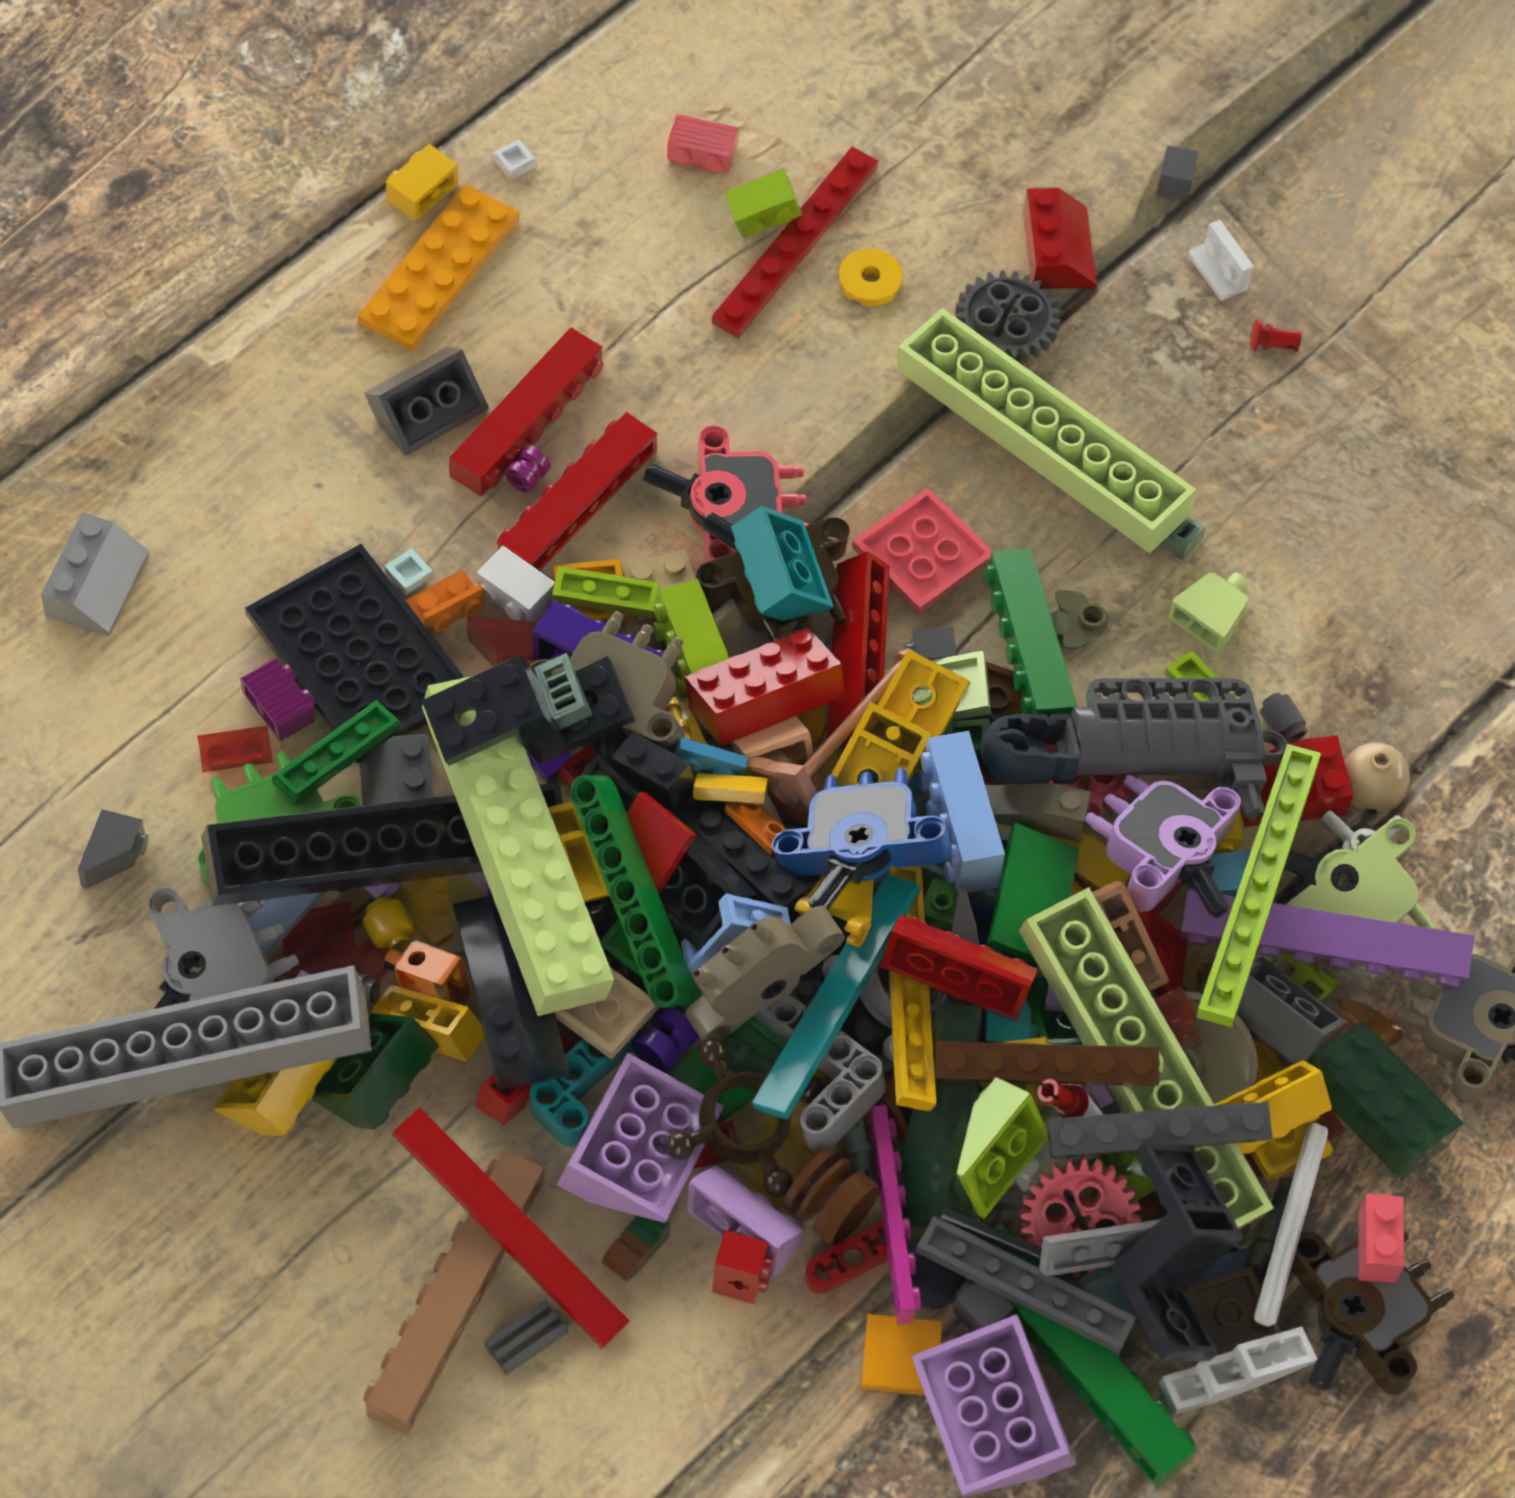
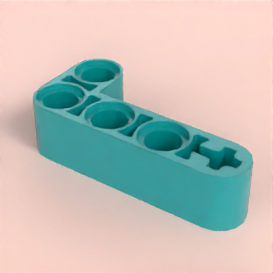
[530,1028,641,1147]

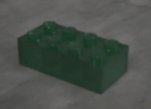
[1309,1020,1464,1181]

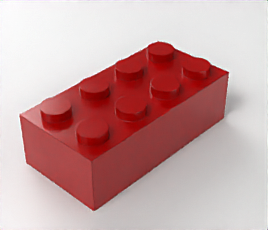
[685,627,845,746]

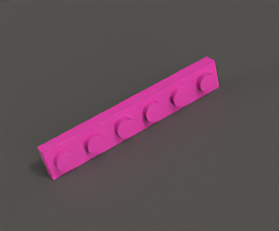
[869,1105,920,1325]

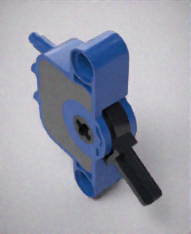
[772,768,953,911]

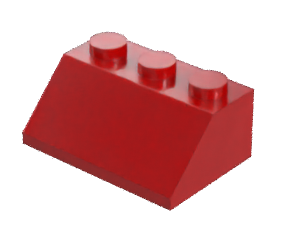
[1023,187,1097,289]

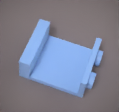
[681,894,791,973]

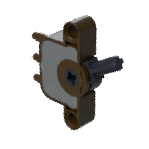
[1291,1230,1455,1395]

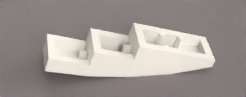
[1158,1327,1318,1416]

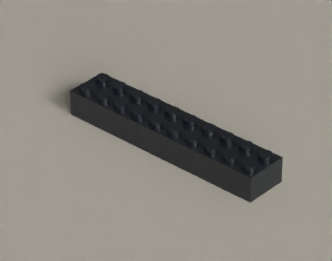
[201,782,563,906]

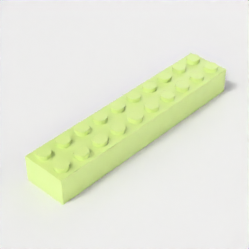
[897,308,1196,553]
[422,676,614,1016]
[1019,888,1274,1229]

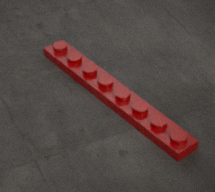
[711,146,879,339]

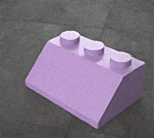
[687,1165,804,1277]

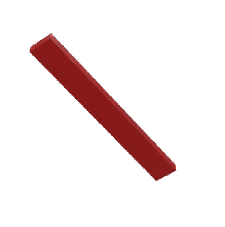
[391,1107,630,1349]

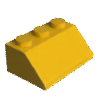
[214,1059,334,1136]

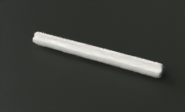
[1254,1123,1328,1327]

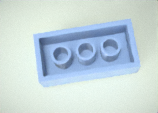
[918,731,1005,895]

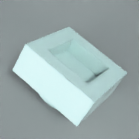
[385,548,433,595]

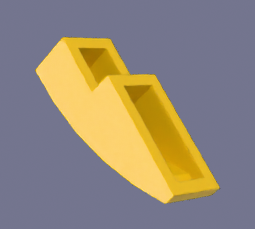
[548,801,610,903]

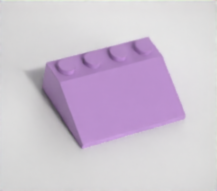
[556,1053,724,1223]
[912,1315,1076,1497]

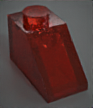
[467,615,536,667]

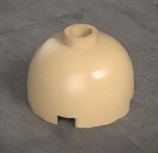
[1345,742,1410,813]

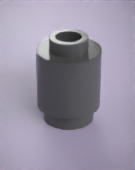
[1260,693,1308,744]

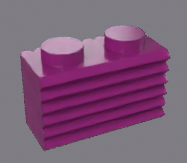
[240,657,316,741]

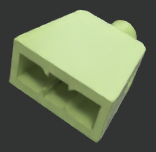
[1168,572,1249,655]

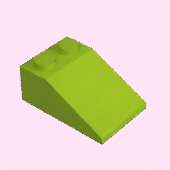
[957,1077,1048,1219]

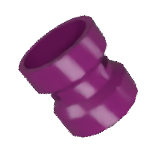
[505,446,551,493]

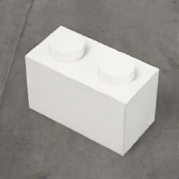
[476,546,555,627]

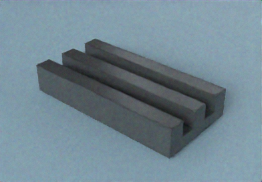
[485,1300,568,1375]

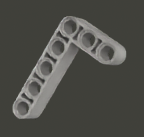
[752,994,887,1152]

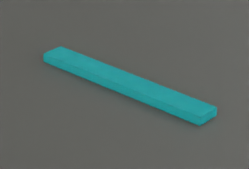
[752,875,920,1120]

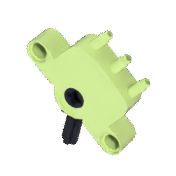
[1284,818,1435,978]

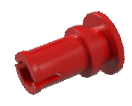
[1250,319,1302,352]
[1037,1079,1089,1118]

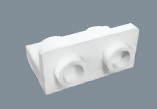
[1188,220,1254,300]

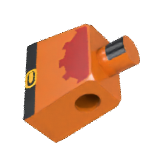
[384,941,471,1005]

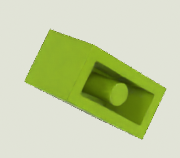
[725,168,803,239]

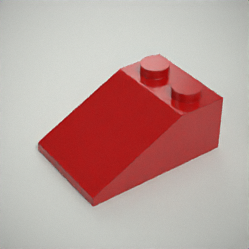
[1240,735,1353,827]

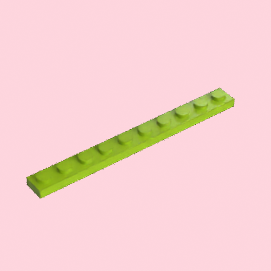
[1197,744,1321,1027]

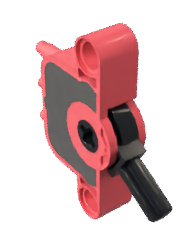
[643,425,809,562]

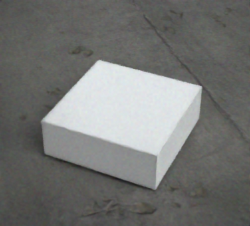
[492,139,537,181]

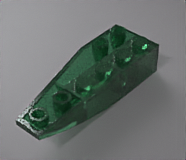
[901,1005,979,1227]

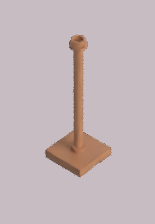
[746,648,916,825]

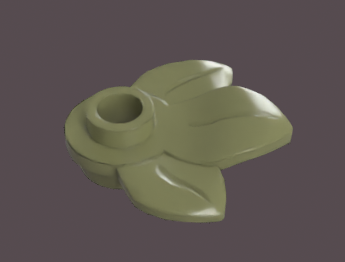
[1050,590,1109,649]

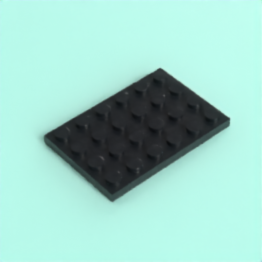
[245,544,465,764]

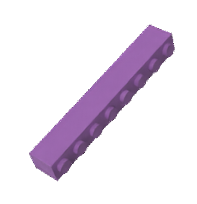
[1180,889,1475,987]

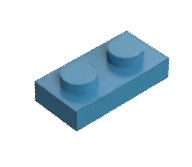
[672,737,747,776]

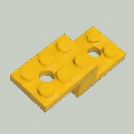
[823,649,971,789]

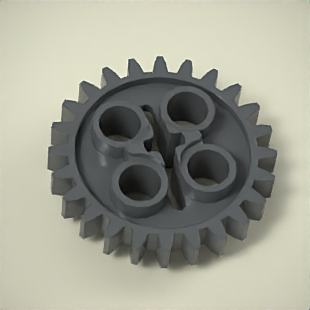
[955,270,1061,363]

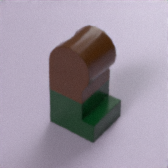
[602,1215,670,1281]

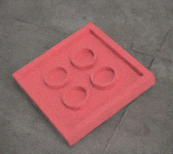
[852,488,992,614]

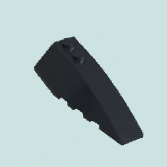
[580,754,760,950]
[453,896,569,1091]

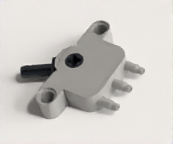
[148,887,299,1009]

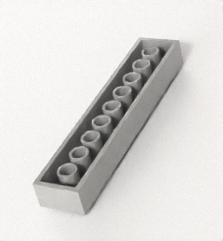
[0,966,372,1128]

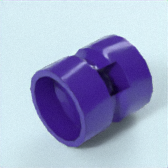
[631,1007,699,1074]

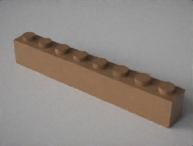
[363,1149,544,1435]

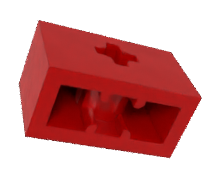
[712,1230,773,1304]

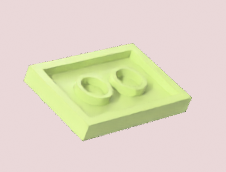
[884,651,991,720]

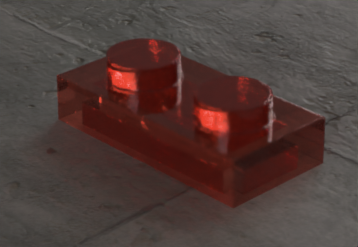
[197,725,273,773]

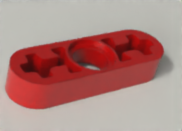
[805,1221,888,1294]

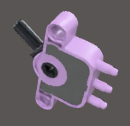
[1085,775,1241,918]

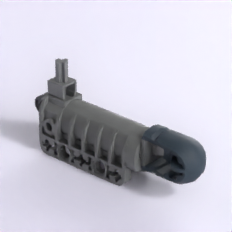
[981,678,1287,821]

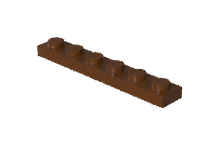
[935,1041,1159,1087]

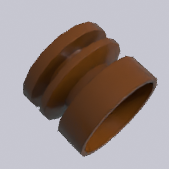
[783,1146,881,1247]

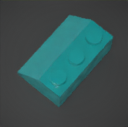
[731,506,833,621]

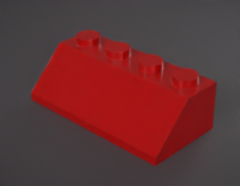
[880,914,1037,1021]

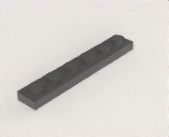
[1046,1101,1273,1159]
[916,1216,1137,1354]

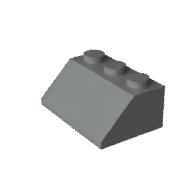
[41,512,149,636]

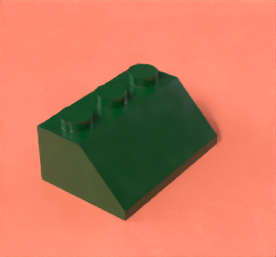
[311,1014,439,1130]

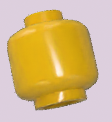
[363,897,416,951]

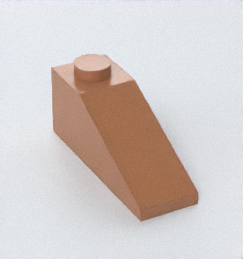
[1092,880,1170,992]

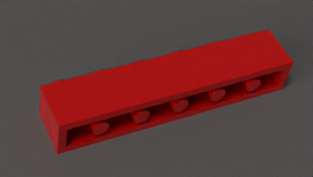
[449,327,604,497]
[497,412,657,571]
[826,551,890,751]

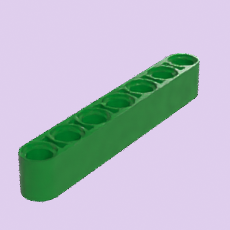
[570,775,696,1008]

